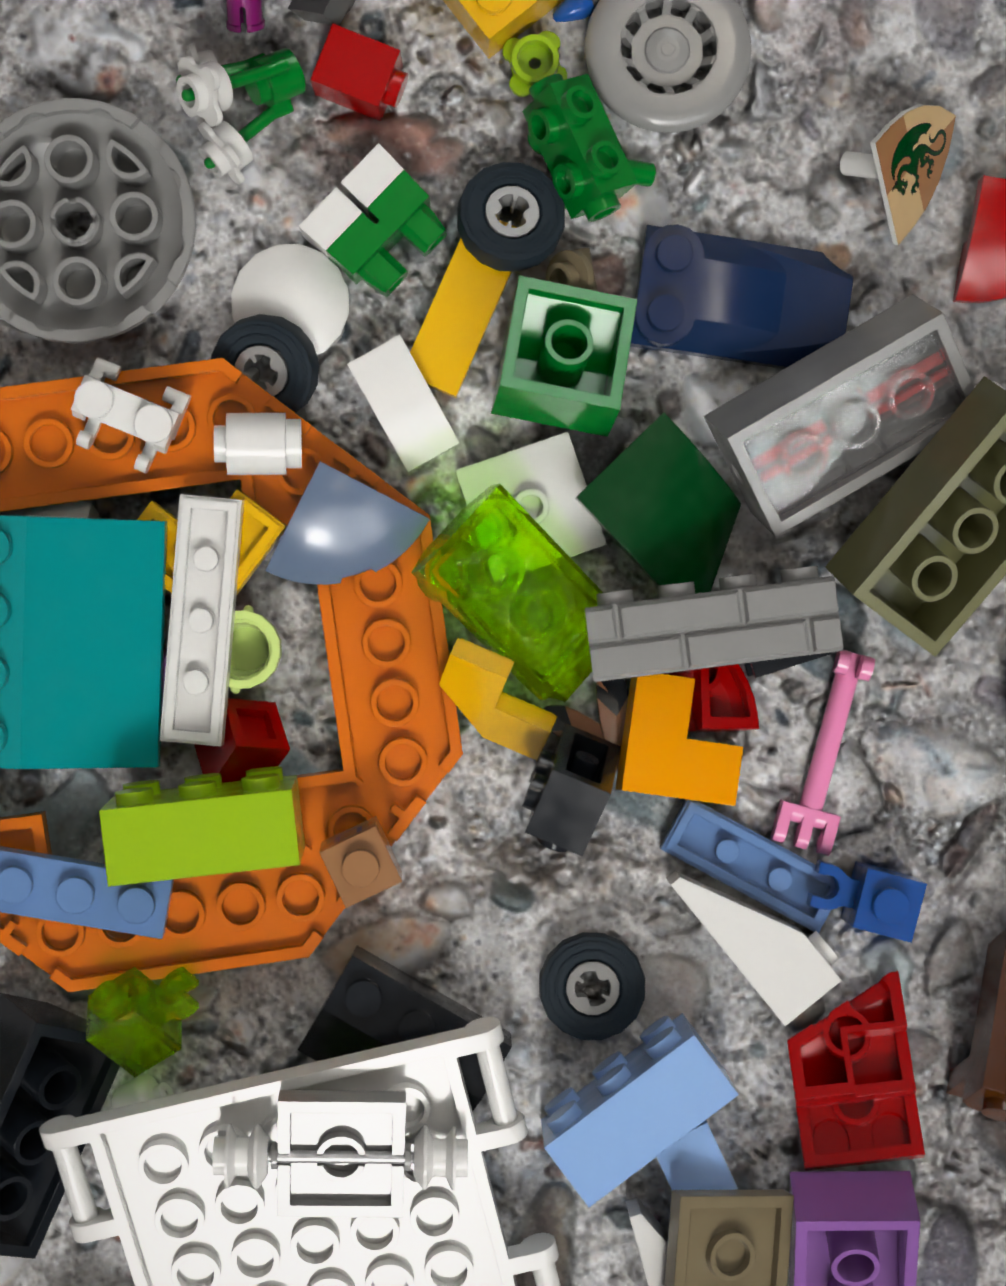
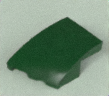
[575,412,741,594]

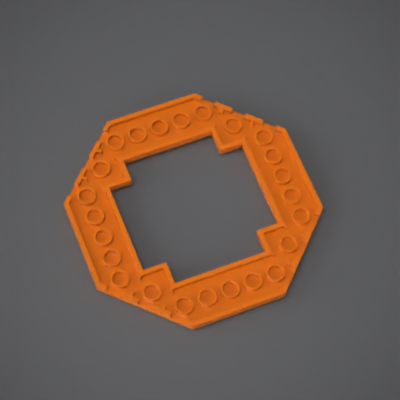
[0,358,463,992]

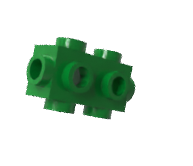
[522,74,656,222]

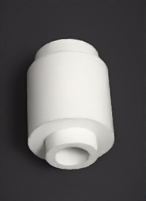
[214,413,302,475]

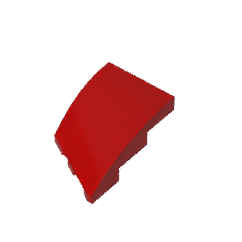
[787,971,925,1171]

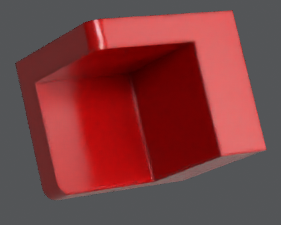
[194,698,290,783]

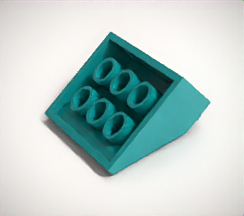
[0,515,167,769]

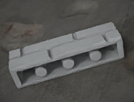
[585,566,843,682]

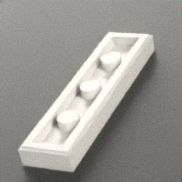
[160,494,244,746]

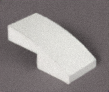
[347,334,460,473]

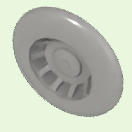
[584,0,751,133]

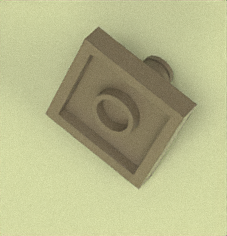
[664,1189,794,1286]

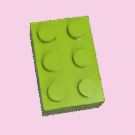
[99,766,305,887]

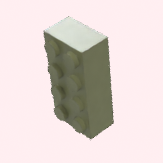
[825,376,1006,657]

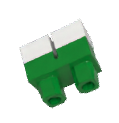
[298,143,447,297]

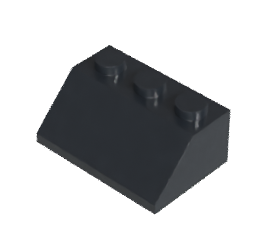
[297,945,512,1112]

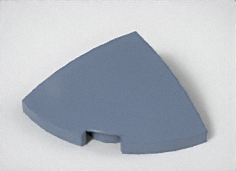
[265,461,430,585]

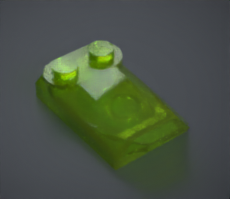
[411,484,603,702]

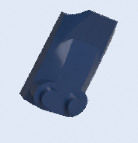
[630,224,853,369]

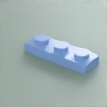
[0,846,174,939]

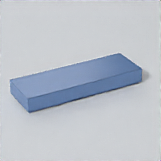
[659,799,835,933]

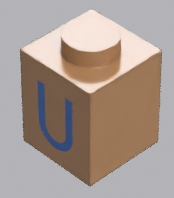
[319,816,402,908]

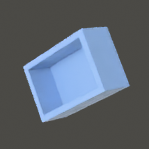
[541,1013,739,1207]

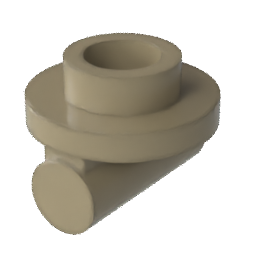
[545,248,597,291]

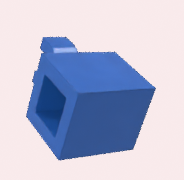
[806,859,927,943]

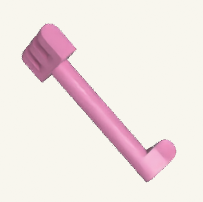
[771,650,875,856]

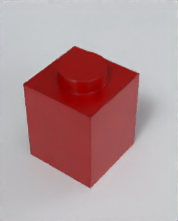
[310,23,409,121]

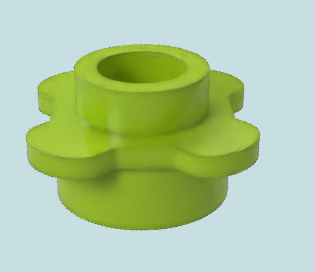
[502,31,567,97]

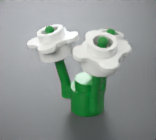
[176,45,306,185]

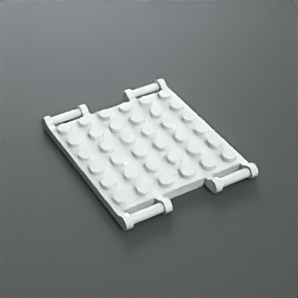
[39,1017,561,1286]

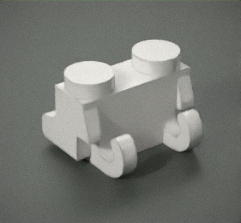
[71,357,192,474]

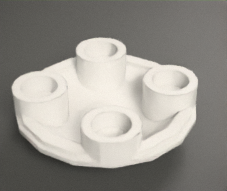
[231,244,349,358]

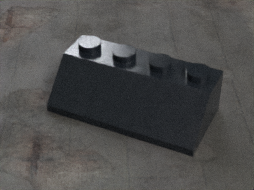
[0,993,131,1259]

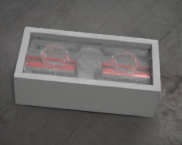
[704,294,974,537]

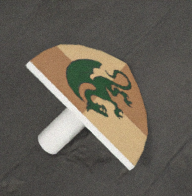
[840,105,956,245]

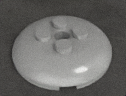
[0,98,196,343]

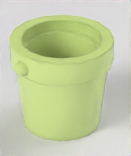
[229,605,282,694]

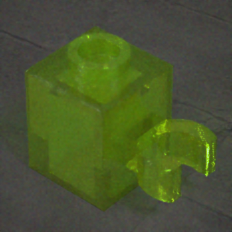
[86,966,199,1078]

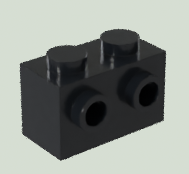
[522,724,621,856]

